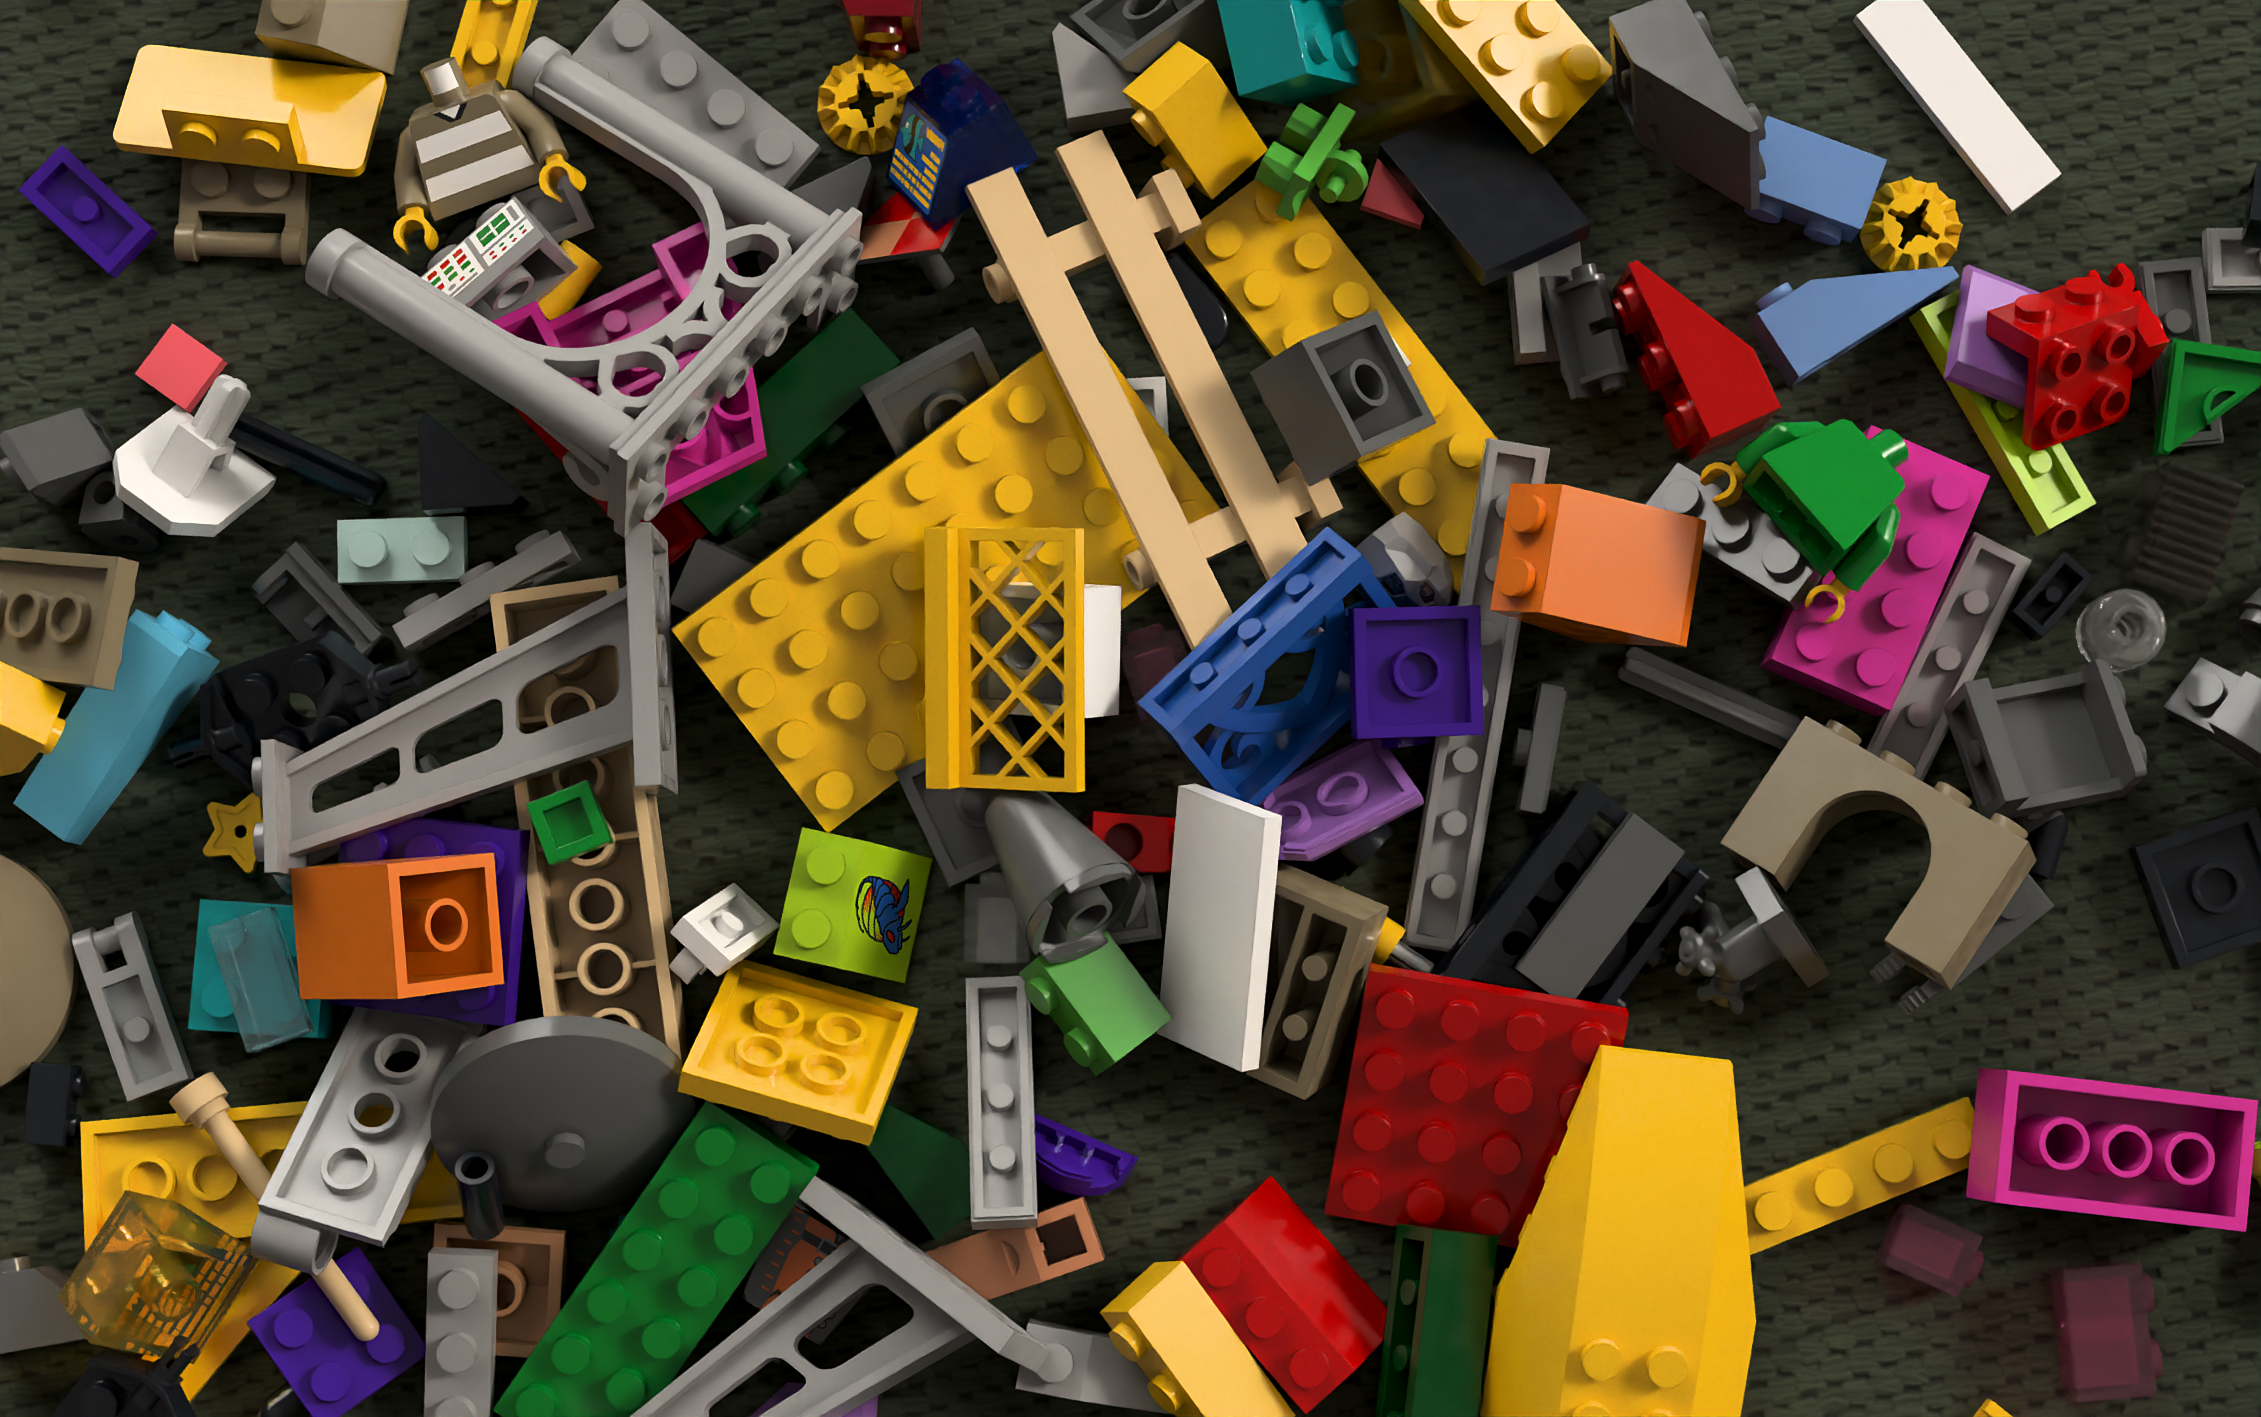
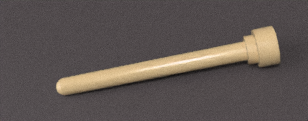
[169,1072,379,1341]

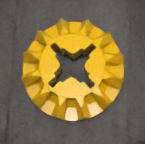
[817,54,917,155]
[1859,176,1963,272]

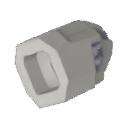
[1355,512,1454,607]

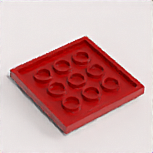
[1324,963,1629,1248]

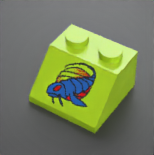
[773,827,933,984]

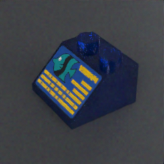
[886,58,1039,232]

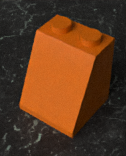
[1490,483,1707,647]
[290,853,504,999]

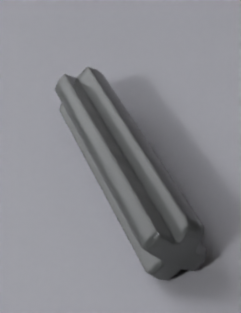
[1618,646,1801,751]

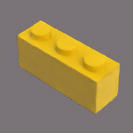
[1100,1261,1296,1417]

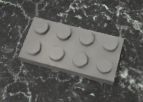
[571,0,821,230]

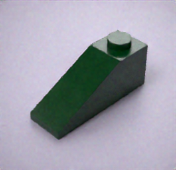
[865,1101,971,1240]

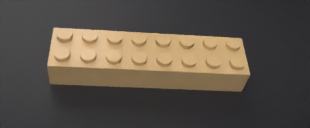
[489,575,690,1064]

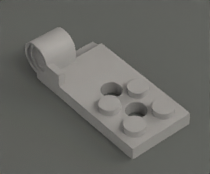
[250,1007,489,1276]

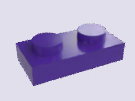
[18,145,159,279]

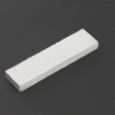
[1853,0,2061,215]

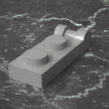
[72,911,195,1102]

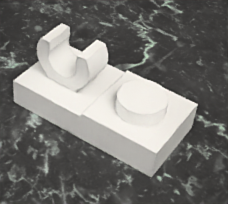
[669,883,780,985]

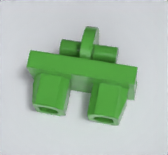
[1254,103,1369,222]

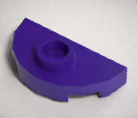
[1035,1114,1138,1196]

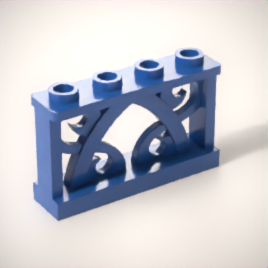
[1137,526,1397,806]

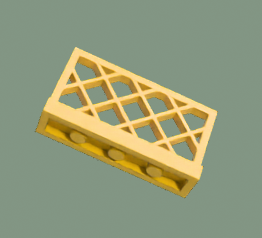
[924,526,1085,793]

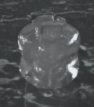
[2076,588,2167,673]

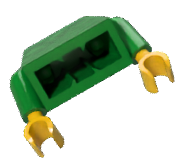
[1700,419,1909,625]

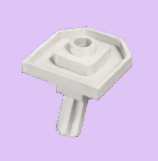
[112,374,277,537]

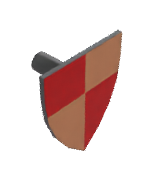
[856,158,966,290]

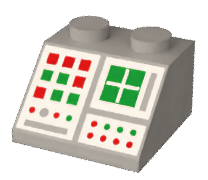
[421,196,578,322]

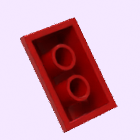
[1175,1176,1387,1414]

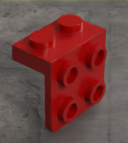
[1986,277,2139,451]

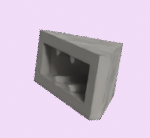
[1052,22,1138,133]

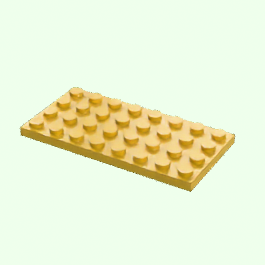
[671,344,1221,833]

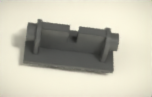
[1539,263,1630,400]

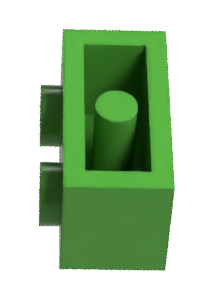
[1018,930,1173,1076]

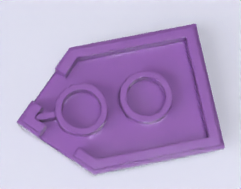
[1944,265,2040,410]
[1257,738,1424,861]

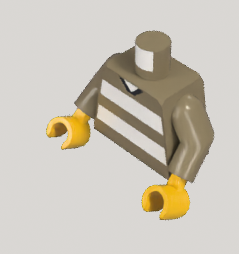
[393,57,586,255]

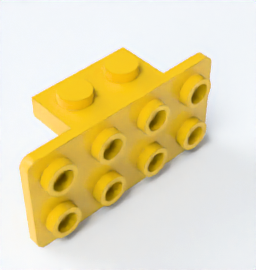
[113,45,387,177]

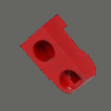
[1086,811,1176,875]

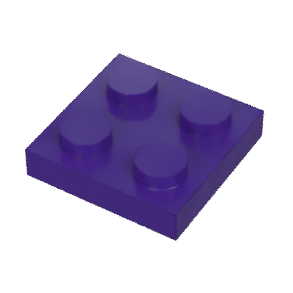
[1348,605,1484,739]
[247,1246,426,1417]

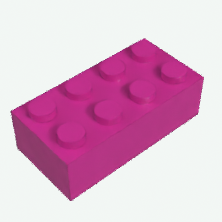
[1760,425,1990,717]
[1966,1068,2258,1232]

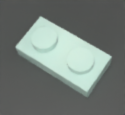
[337,516,468,585]

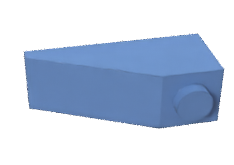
[1748,266,1959,388]

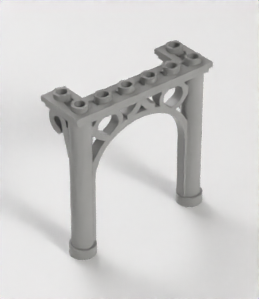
[305,36,863,538]

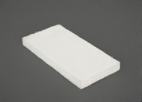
[1157,784,1282,1072]

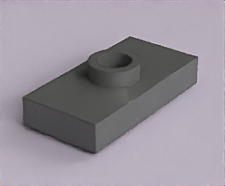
[1511,683,1566,818]

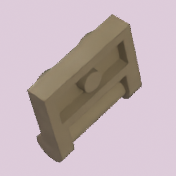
[174,158,311,265]

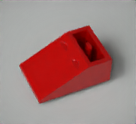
[1611,260,1781,460]

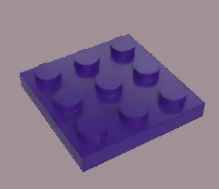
[328,817,530,1026]

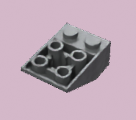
[1608,0,1766,211]

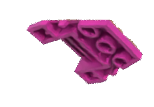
[492,221,767,508]

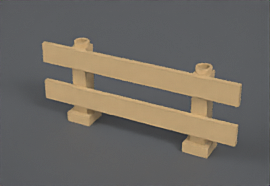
[964,129,1343,650]

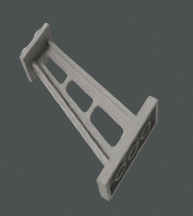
[251,522,678,879]
[630,1176,1051,1417]

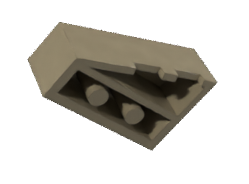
[1246,861,1389,1100]

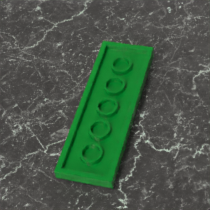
[493,1100,820,1417]

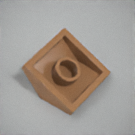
[433,1220,568,1358]

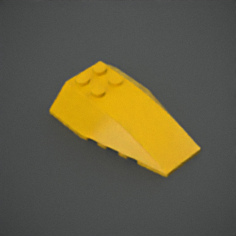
[1479,1045,1756,1417]

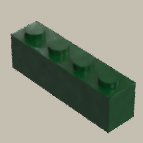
[680,306,902,542]
[1375,1223,1498,1417]

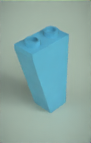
[13,609,220,845]

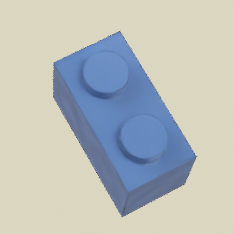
[1744,116,1887,245]

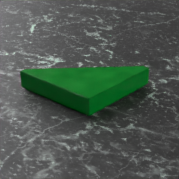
[2152,338,2261,458]

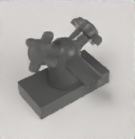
[1675,865,1830,1014]

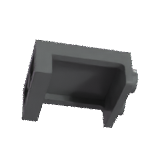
[1943,657,2147,820]

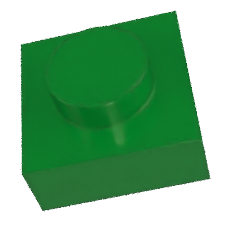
[526,780,614,867]

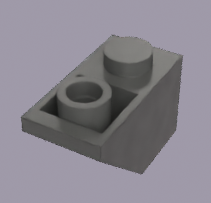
[0,408,117,511]

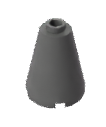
[984,789,1146,963]

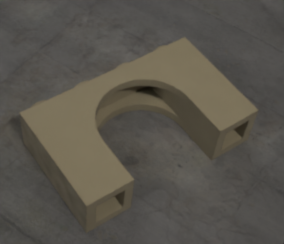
[1720,716,2037,990]

